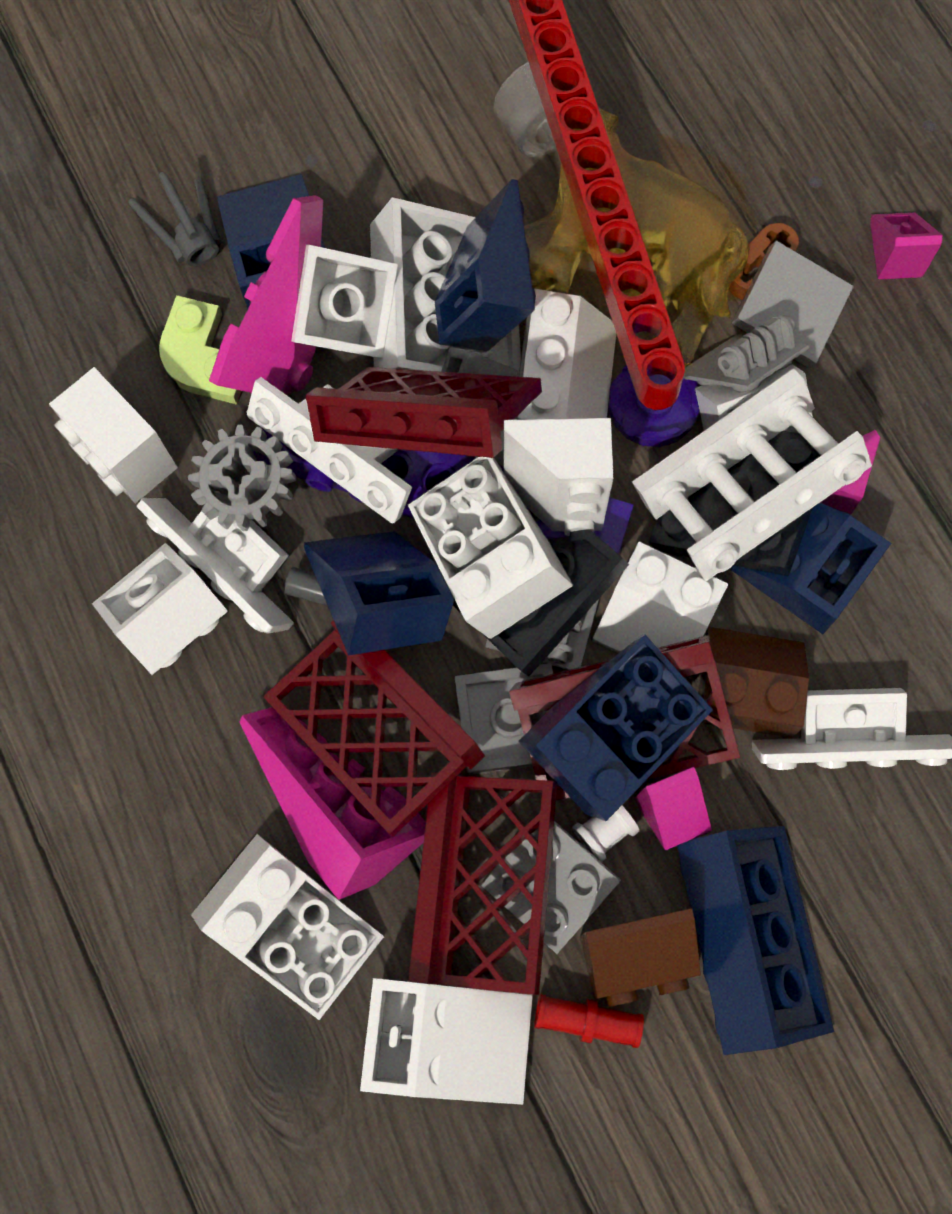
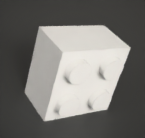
[49,367,178,504]

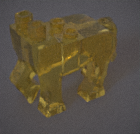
[524,108,750,367]

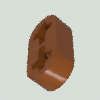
[727,223,799,300]

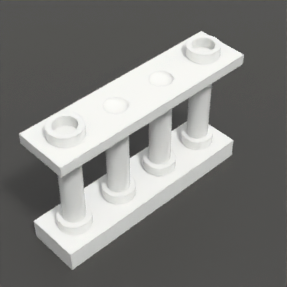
[632,368,872,581]

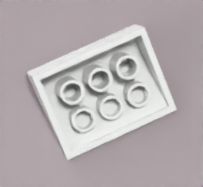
[370,197,521,377]

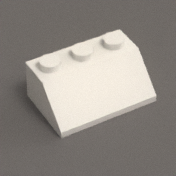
[515,289,616,420]
[504,418,613,536]

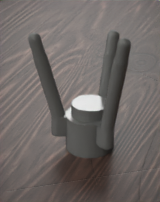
[128,172,222,266]

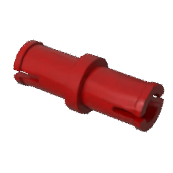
[534,994,644,1048]

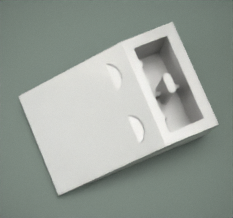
[408,457,573,639]
[191,834,384,1020]
[360,978,533,1105]

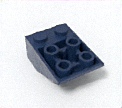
[217,174,325,309]
[434,179,536,351]
[729,503,892,634]
[304,531,454,656]
[518,634,713,821]

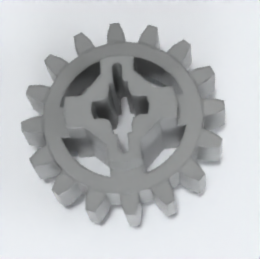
[188,424,296,531]

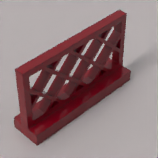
[306,367,542,458]
[263,620,485,837]
[509,635,740,800]
[408,772,558,995]

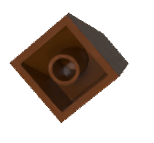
[698,626,809,738]
[580,908,701,1007]

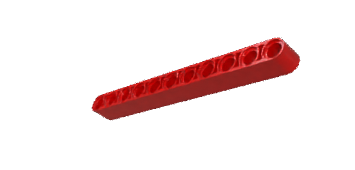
[509,0,685,410]

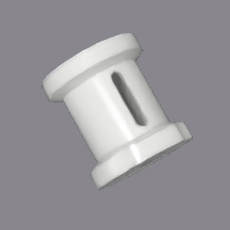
[572,806,639,862]

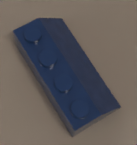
[677,826,834,1055]

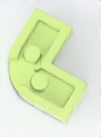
[159,295,242,404]

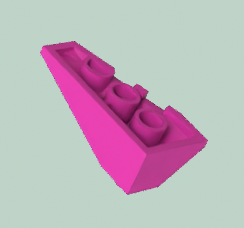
[209,195,323,395]
[239,707,426,900]

